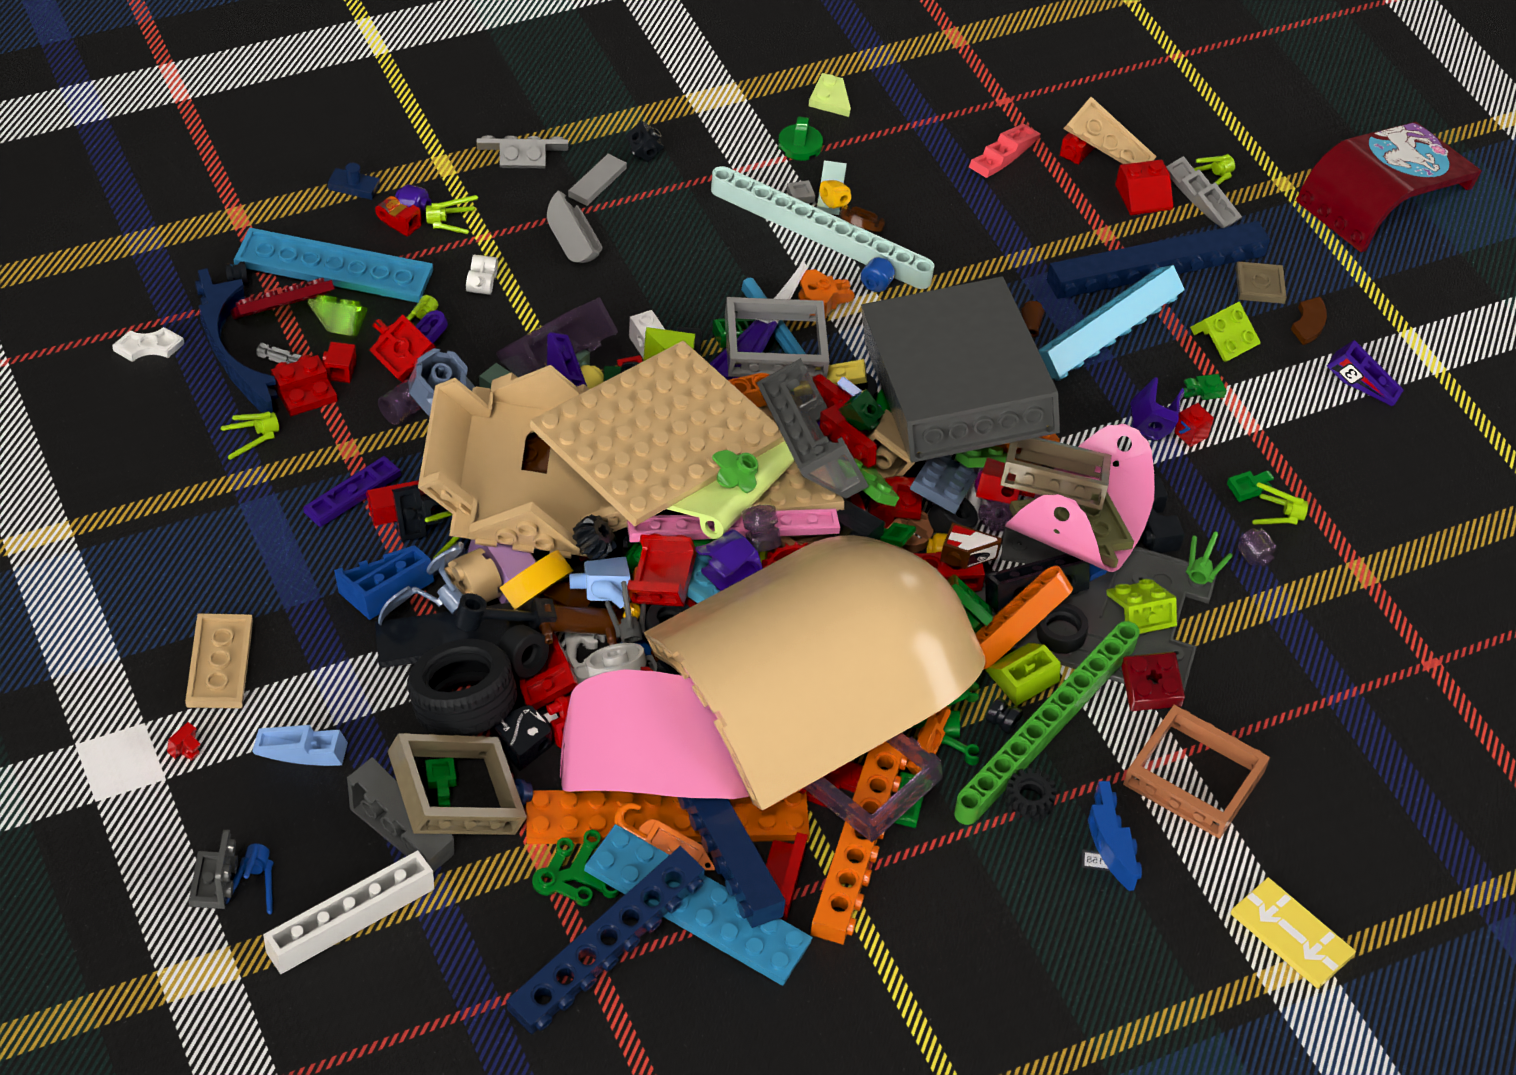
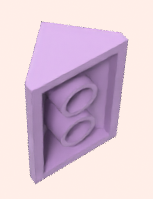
[468,539,537,604]

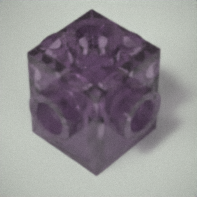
[978,499,1013,531]

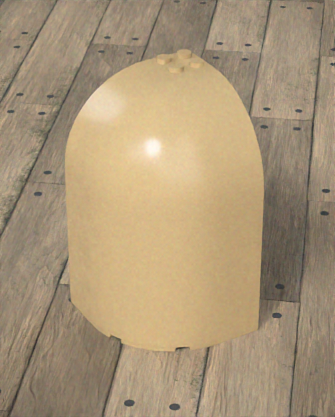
[644,535,985,811]

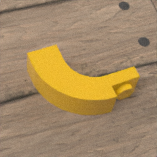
[500,550,573,610]

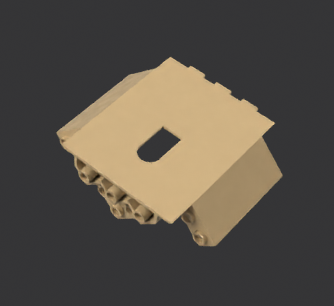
[418,365,627,559]

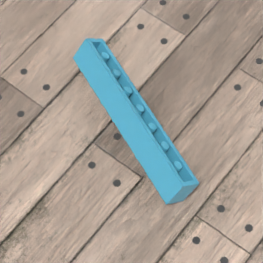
[1038,265,1184,381]

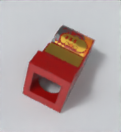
[375,196,421,237]

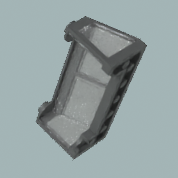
[756,358,869,499]

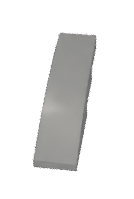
[1166,156,1242,228]

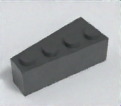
[347,757,454,873]

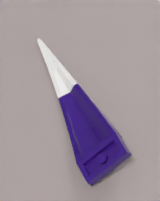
[709,262,807,380]

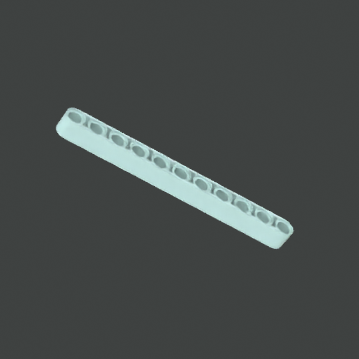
[711,166,934,289]

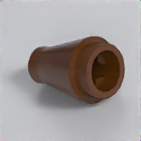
[1021,301,1045,338]

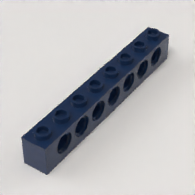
[506,846,705,1035]

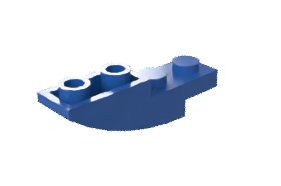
[1088,781,1142,891]

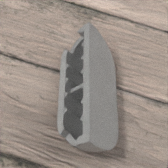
[547,191,602,263]

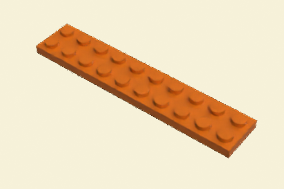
[526,790,810,844]

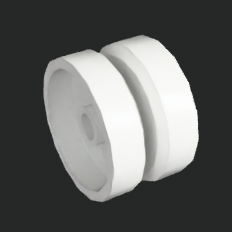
[585,643,647,677]

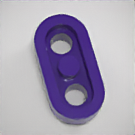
[416,310,448,343]

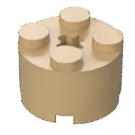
[445,548,502,603]

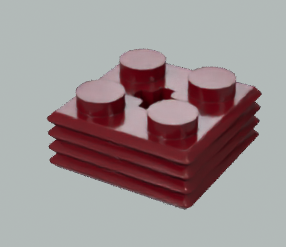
[1121,652,1185,711]

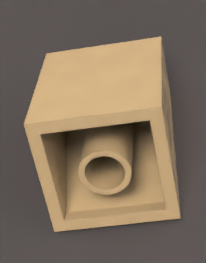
[853,409,915,478]

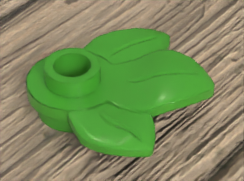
[712,450,758,493]

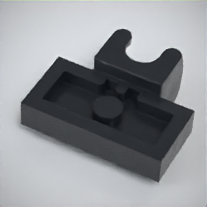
[392,485,445,541]

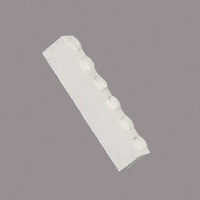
[263,850,434,974]

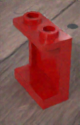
[627,533,697,607]

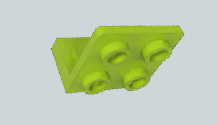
[1190,301,1261,362]
[1106,579,1177,634]

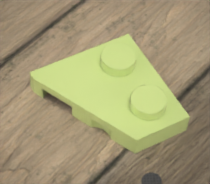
[809,73,851,117]

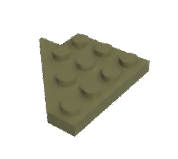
[1009,492,1134,568]

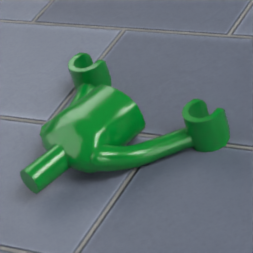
[911,682,979,766]

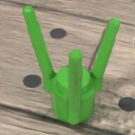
[1186,531,1233,584]

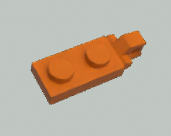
[906,706,951,777]

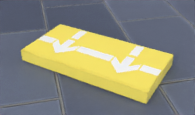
[1230,877,1356,989]

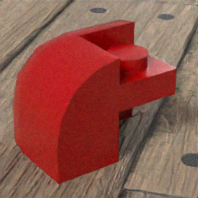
[868,476,922,528]

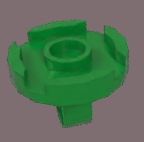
[778,116,823,161]

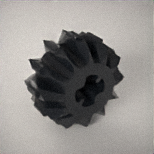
[572,514,617,560]

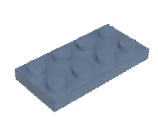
[910,455,978,514]

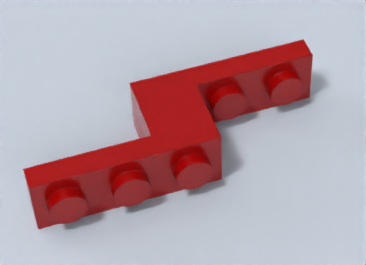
[812,374,877,468]

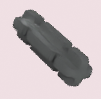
[256,342,303,364]

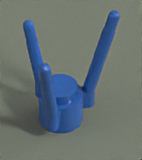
[226,844,273,914]

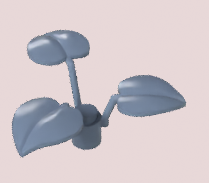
[378,542,466,626]

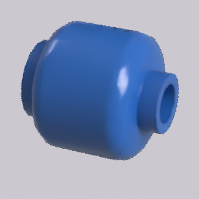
[861,257,895,292]

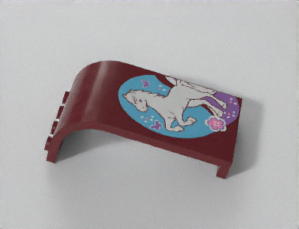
[1295,122,1482,252]

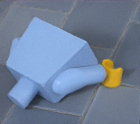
[569,557,640,619]

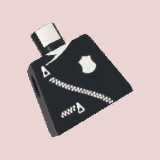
[490,705,558,771]

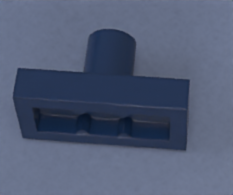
[328,163,380,200]

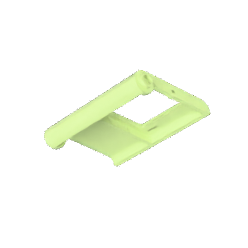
[667,441,795,539]

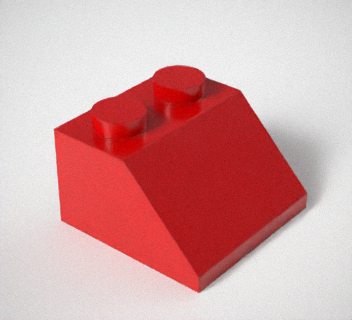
[1115,159,1173,215]

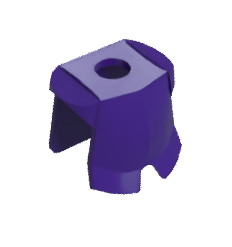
[1130,377,1185,441]
[695,529,763,591]

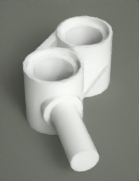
[466,254,498,295]

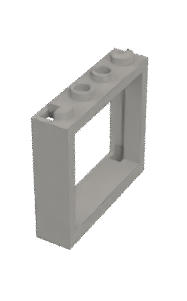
[725,297,829,379]

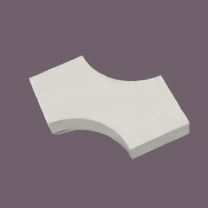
[112,327,184,362]

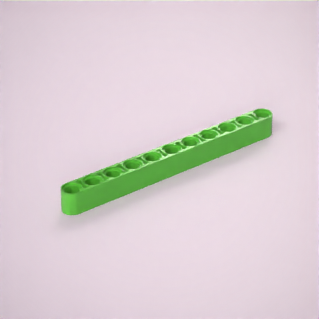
[954,621,1140,825]

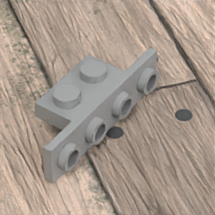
[477,135,568,168]

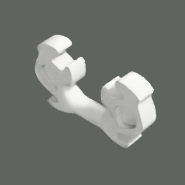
[564,632,606,684]

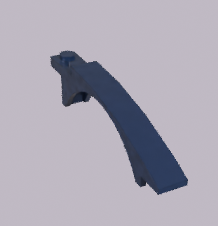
[195,269,278,413]

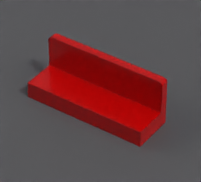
[766,832,808,921]

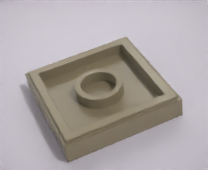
[1235,262,1287,304]

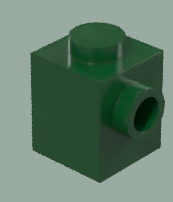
[838,389,885,432]

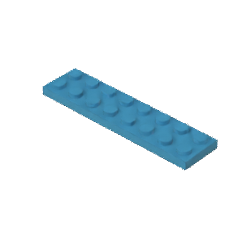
[234,228,433,303]
[584,824,813,986]

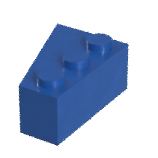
[334,545,434,620]

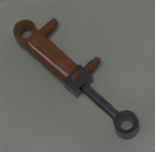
[454,593,625,646]

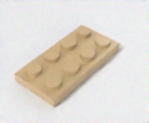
[185,614,253,708]

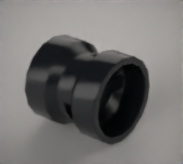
[986,697,1023,734]

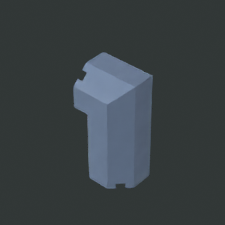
[408,348,475,417]

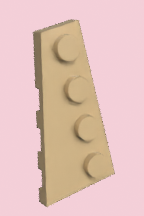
[1063,97,1157,164]

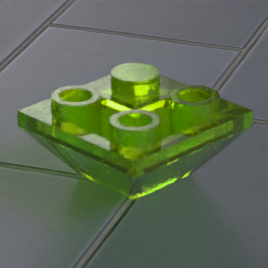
[308,295,367,336]

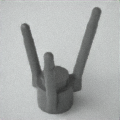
[605,581,647,643]

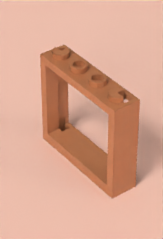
[1123,705,1270,839]

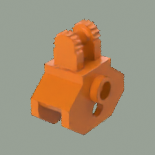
[798,269,855,319]

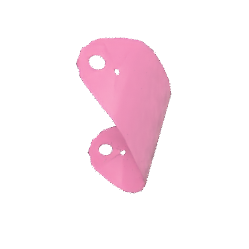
[1005,423,1154,572]
[560,669,749,799]

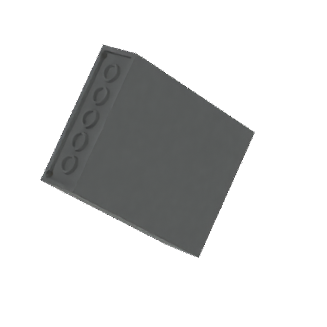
[861,276,1060,463]

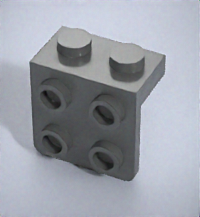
[189,830,238,909]

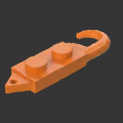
[615,802,715,871]

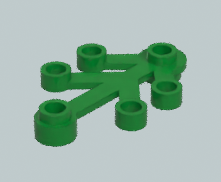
[532,830,619,906]

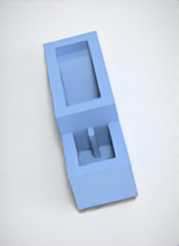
[252,725,348,766]

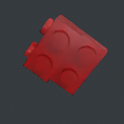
[271,355,337,417]

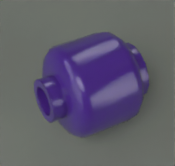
[395,184,431,216]

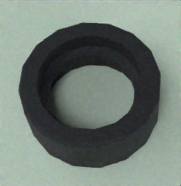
[1037,603,1088,654]

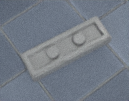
[568,154,627,206]

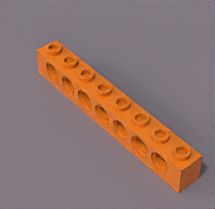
[810,738,909,945]

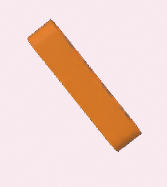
[975,566,1073,669]

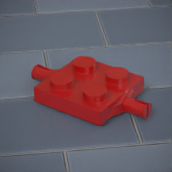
[369,314,436,382]

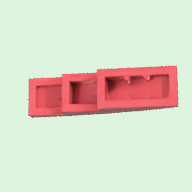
[969,124,1041,178]

